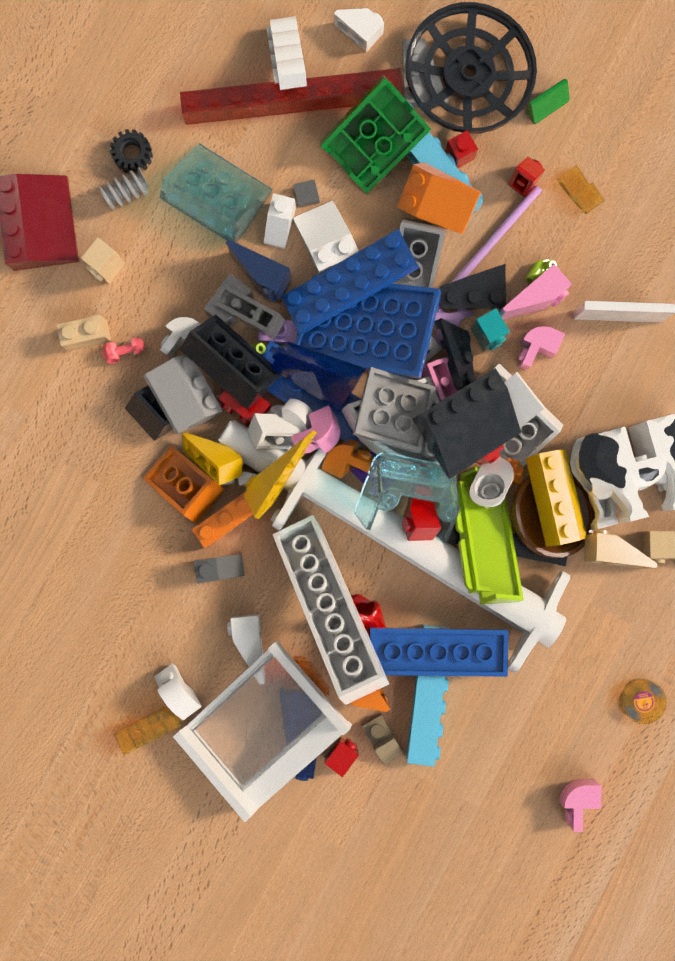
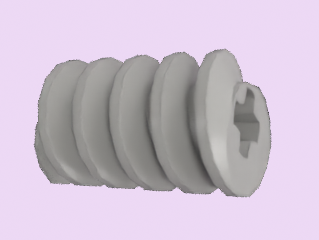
[99,167,149,210]

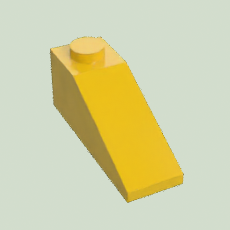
[182,433,243,486]

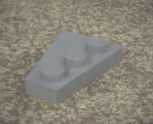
[402,38,448,106]

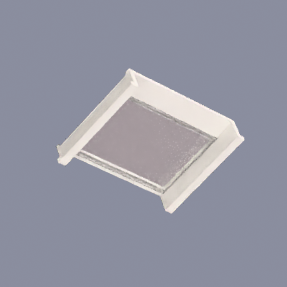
[173,640,352,822]

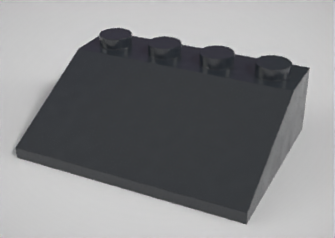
[412,368,522,479]

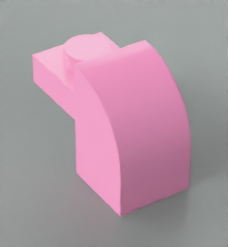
[518,326,565,371]
[291,405,340,454]
[559,779,601,832]

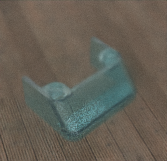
[354,452,460,543]

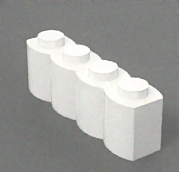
[266,16,307,90]

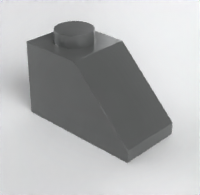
[194,554,245,583]

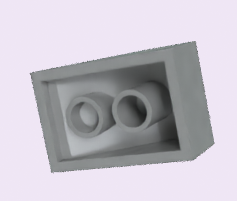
[393,218,446,288]

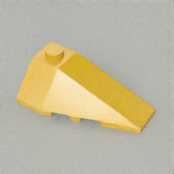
[244,430,317,519]

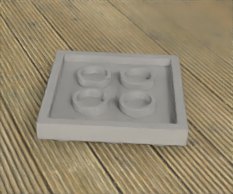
[353,367,436,453]

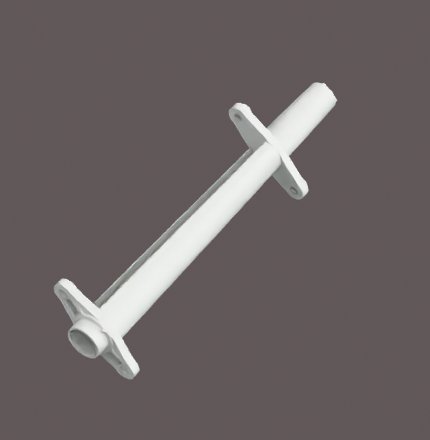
[218,421,570,673]

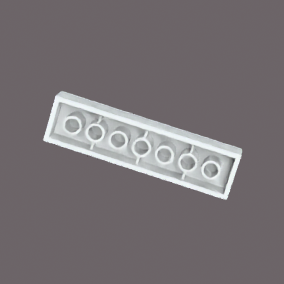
[272,515,389,705]

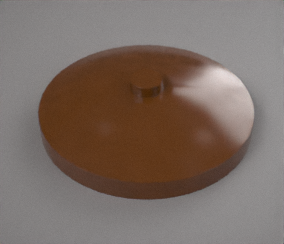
[511,475,595,558]

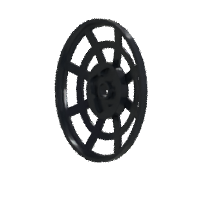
[405,2,537,134]

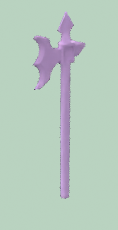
[434,185,542,352]

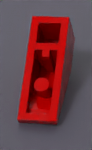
[402,471,441,541]

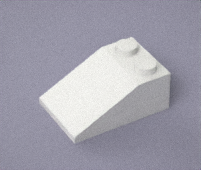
[293,201,359,275]

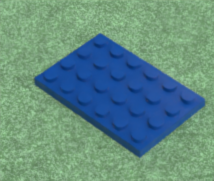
[291,275,441,379]

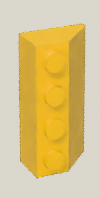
[526,450,587,547]

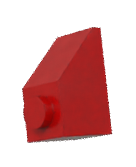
[508,157,545,198]

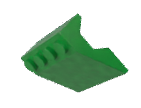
[320,75,432,194]

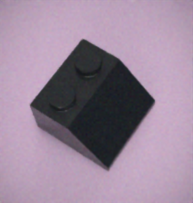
[125,385,173,441]

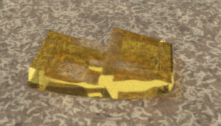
[557,165,604,214]

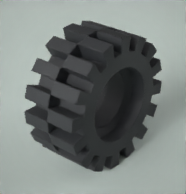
[110,129,153,173]

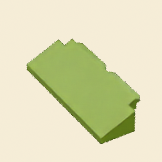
[450,467,524,604]

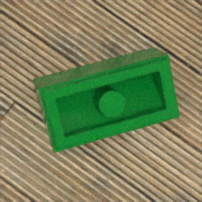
[526,78,570,124]

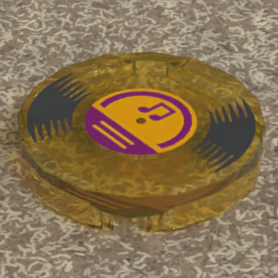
[620,678,666,724]

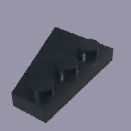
[439,264,506,309]
[434,318,476,390]

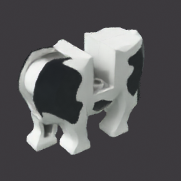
[569,414,675,530]

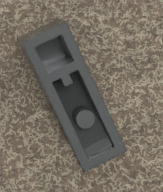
[211,283,285,340]

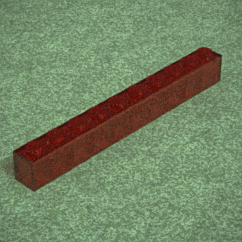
[180,68,403,125]

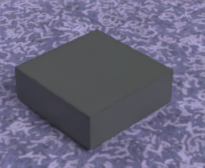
[293,179,320,208]

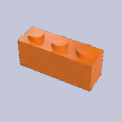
[192,492,254,548]

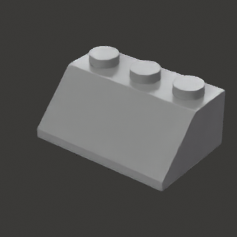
[144,354,223,435]

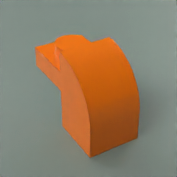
[321,440,377,479]

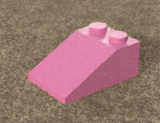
[500,264,572,320]

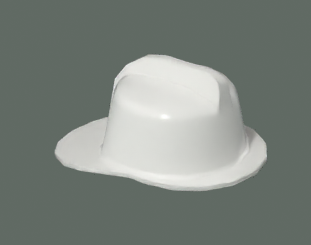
[469,458,514,509]

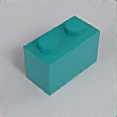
[470,308,510,351]

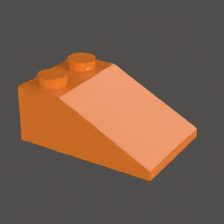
[397,163,481,234]
[142,445,225,524]

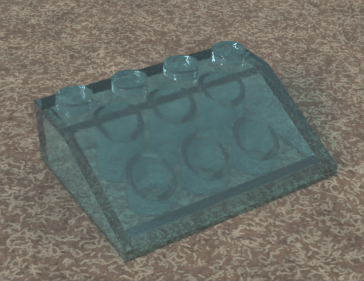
[160,143,273,242]

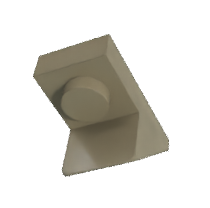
[362,713,404,764]

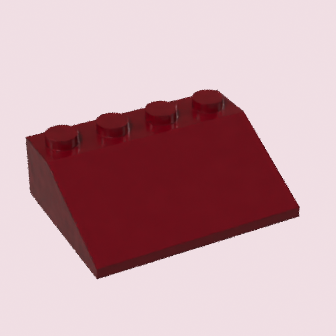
[0,174,79,271]

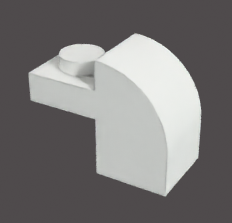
[160,317,200,358]
[267,398,312,431]
[154,663,202,720]

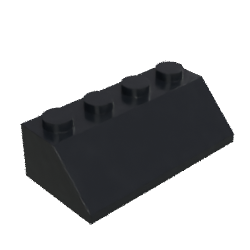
[180,315,282,410]

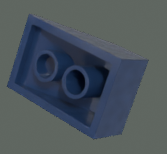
[226,239,292,303]

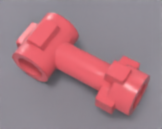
[102,337,146,364]

